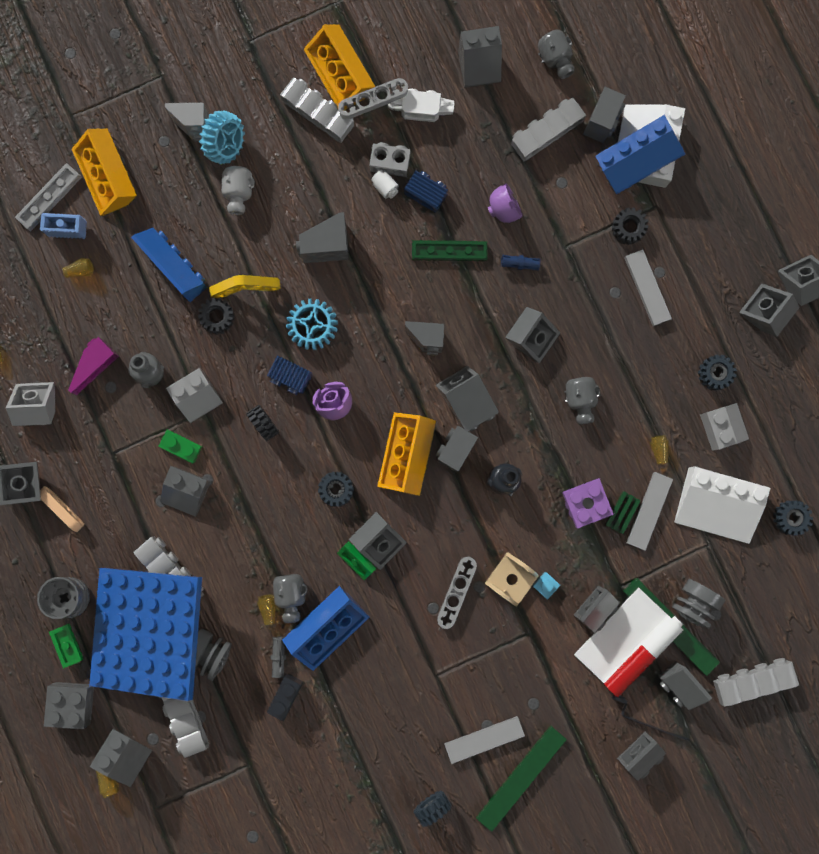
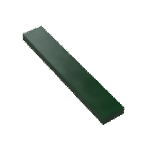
[623,578,720,676]
[476,725,567,832]

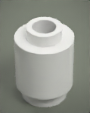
[371,170,399,199]

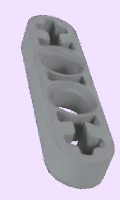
[338,78,408,119]
[437,556,477,629]

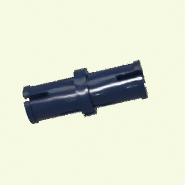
[501,255,540,271]

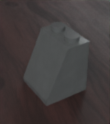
[458,26,502,88]
[296,212,349,263]
[436,366,499,431]
[90,729,152,787]

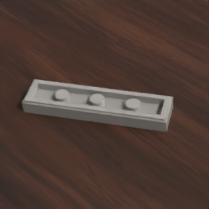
[15,163,82,231]
[624,250,672,326]
[626,472,673,551]
[444,716,525,764]

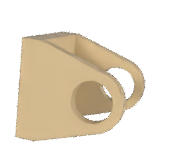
[485,552,539,607]

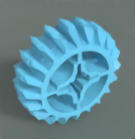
[199,110,245,164]
[286,299,338,350]

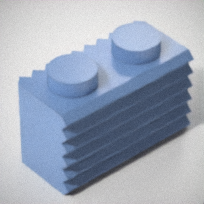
[40,213,87,239]

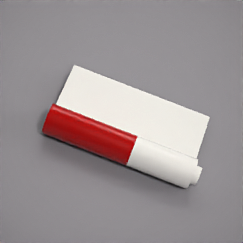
[574,587,683,697]

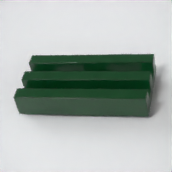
[605,491,641,534]

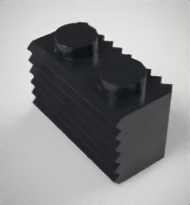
[267,673,304,721]

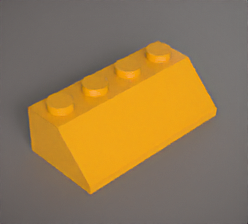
[304,24,375,111]
[72,128,137,216]
[377,412,436,496]

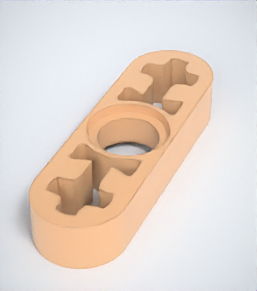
[40,486,84,532]

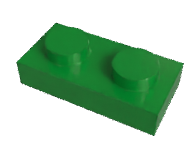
[158,429,203,463]
[337,541,376,580]
[49,623,84,668]

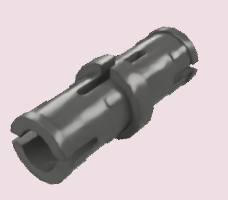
[271,637,286,678]

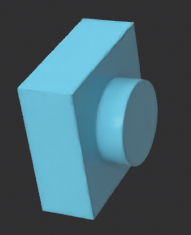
[532,572,560,600]

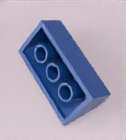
[596,115,685,194]
[131,228,207,302]
[282,586,370,671]

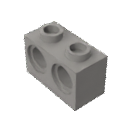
[369,142,410,177]

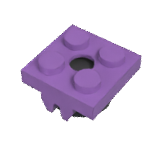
[562,478,614,528]

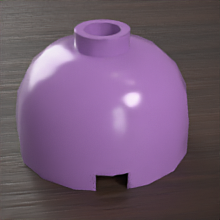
[488,183,522,223]
[313,382,352,420]

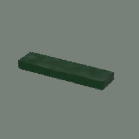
[412,240,487,261]

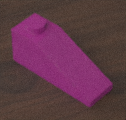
[68,337,119,395]

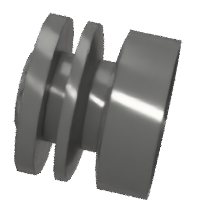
[37,577,90,619]
[672,579,726,629]
[195,628,232,681]

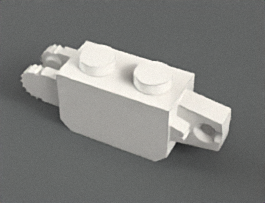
[388,89,454,122]

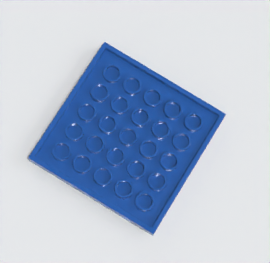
[89,568,202,701]

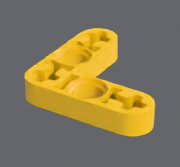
[209,275,281,298]

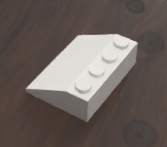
[618,105,685,188]
[674,467,770,544]

